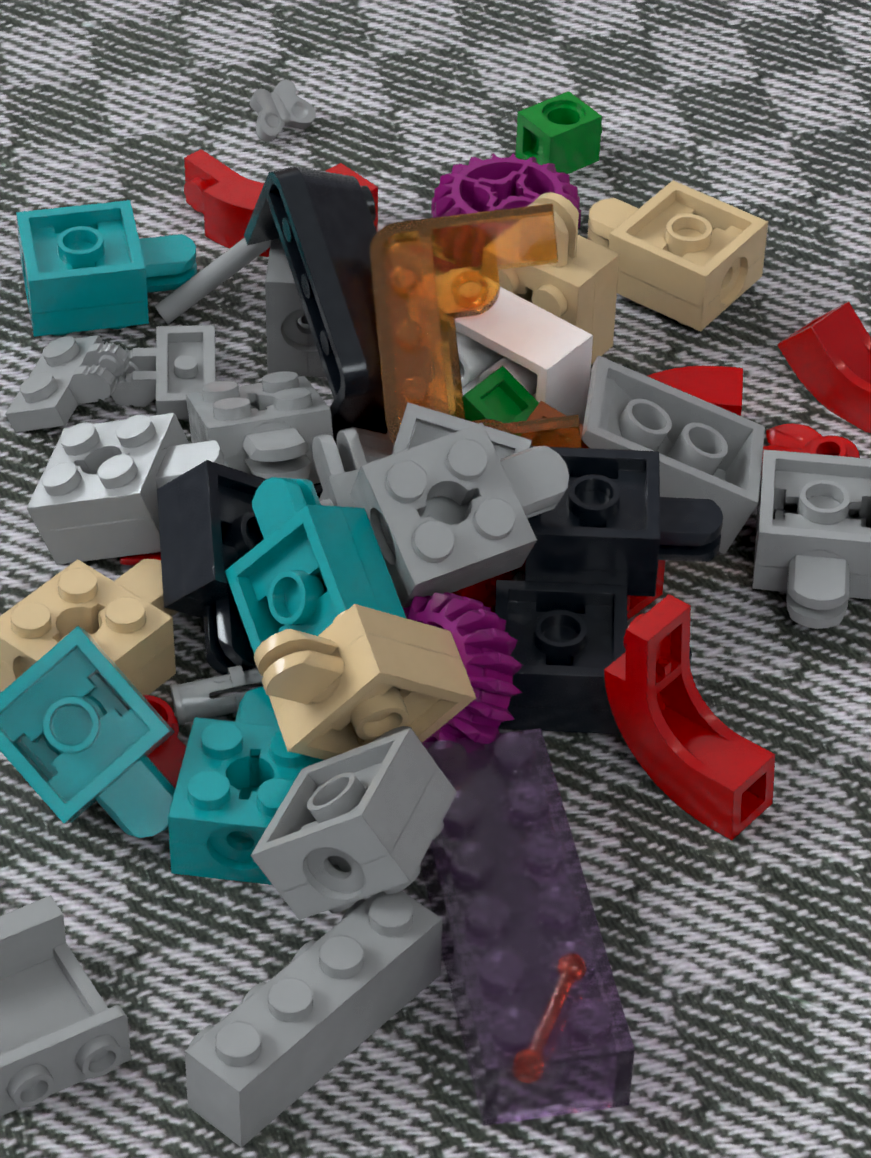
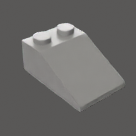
[581,356,765,554]

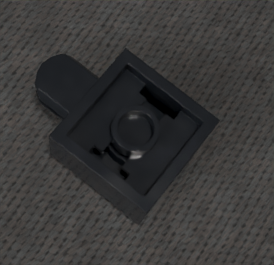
[525,446,723,597]
[157,460,267,675]
[495,580,692,734]

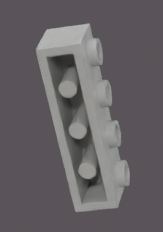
[185,891,442,1148]

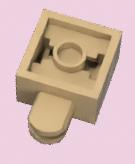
[587,180,768,332]
[481,192,620,365]
[0,559,178,695]
[254,604,476,760]

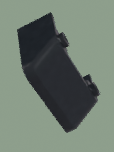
[244,166,432,445]

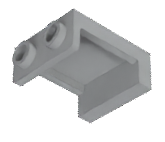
[0,895,131,1117]

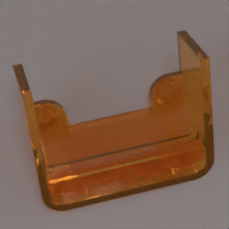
[370,203,582,448]

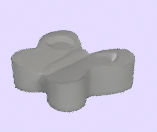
[250,79,316,142]

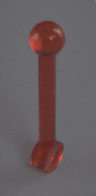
[513,953,587,1084]

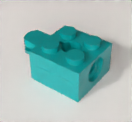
[16,200,197,337]
[225,477,406,677]
[0,626,175,838]
[168,687,323,885]

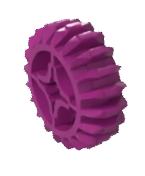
[431,153,581,270]
[402,592,523,775]

